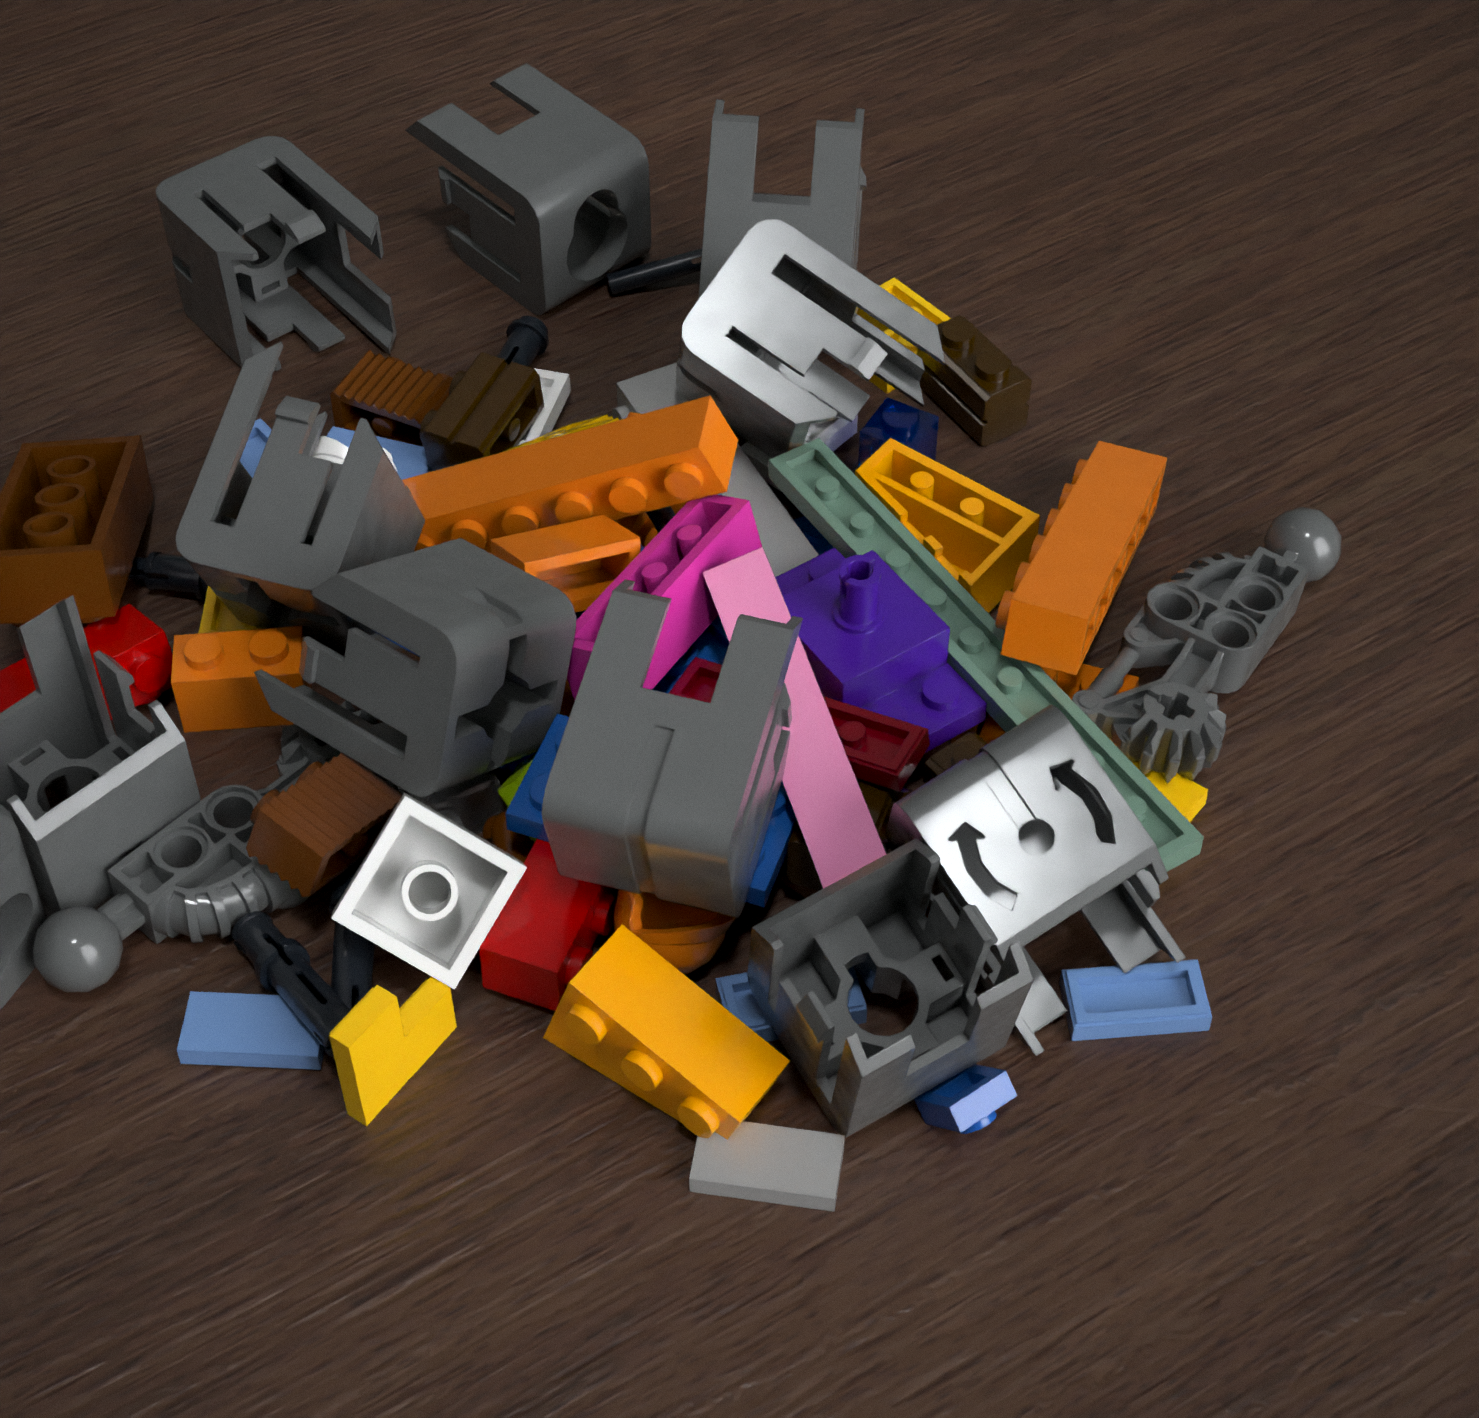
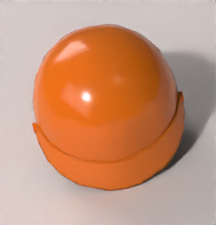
[613,889,735,974]

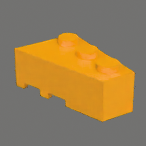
[855,438,1040,613]
[543,924,790,1140]

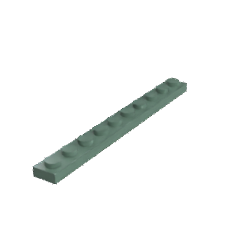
[768,438,1204,872]

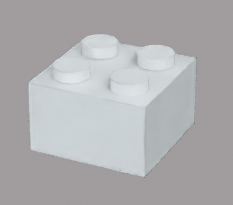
[331,793,527,990]

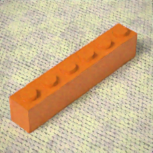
[402,395,738,552]
[996,441,1167,675]

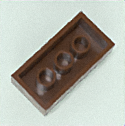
[0,435,154,627]

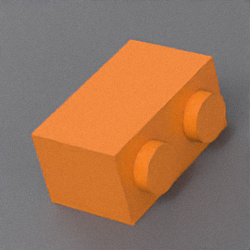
[490,515,641,613]
[171,626,312,733]

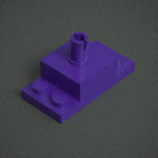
[775,548,987,753]

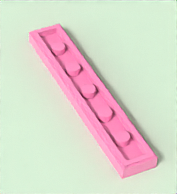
[703,547,887,889]

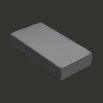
[689,1121,845,1212]

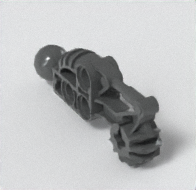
[1072,507,1341,784]
[33,700,421,993]

